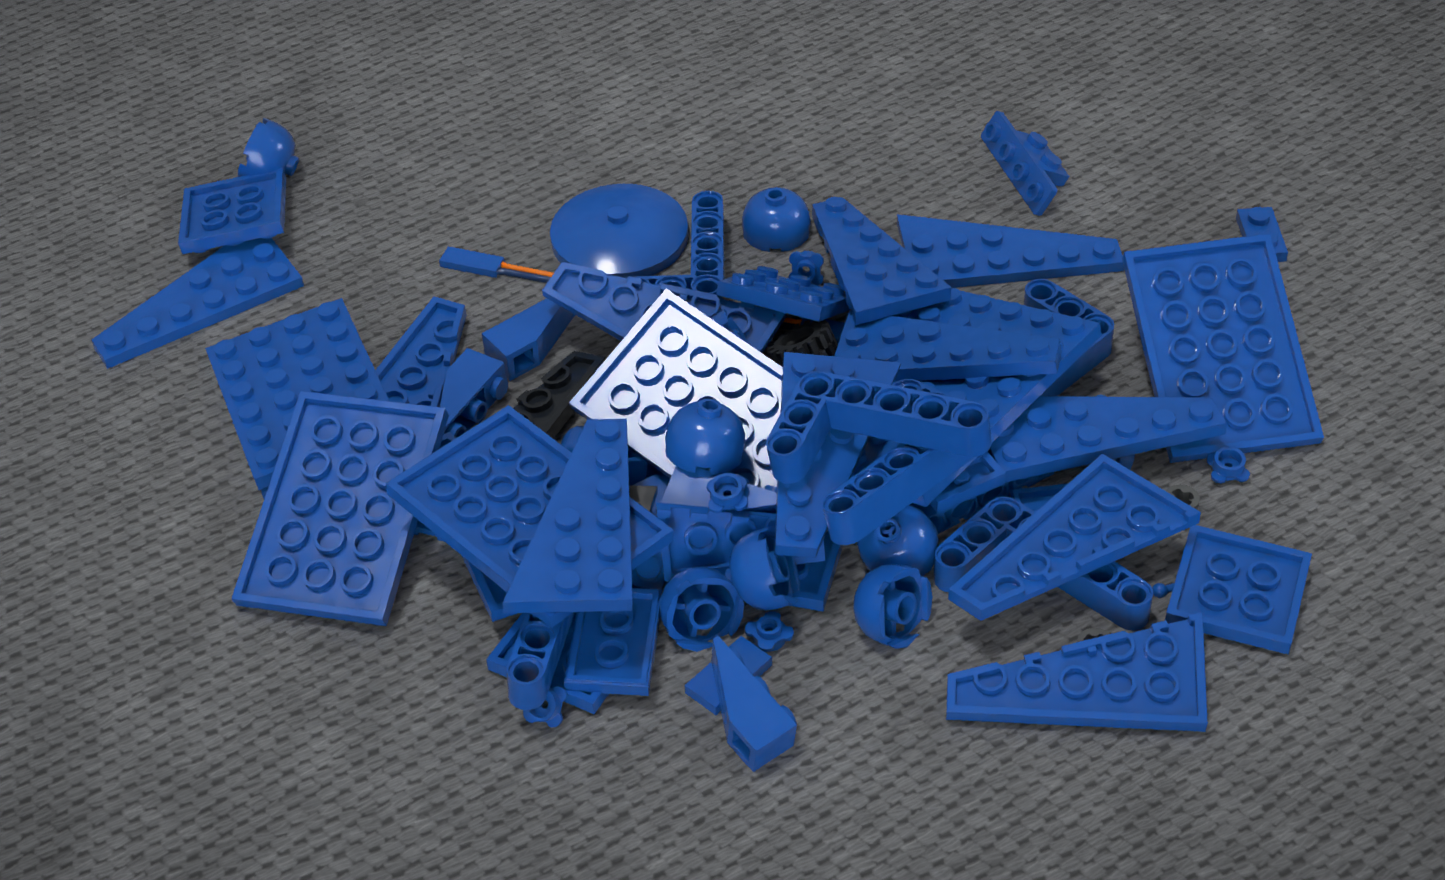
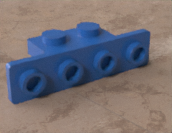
[981,111,1070,216]

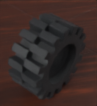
[767,320,838,367]

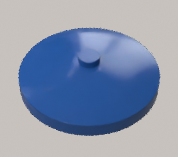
[550,184,688,278]

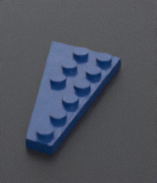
[92,238,304,369]
[948,454,1201,621]

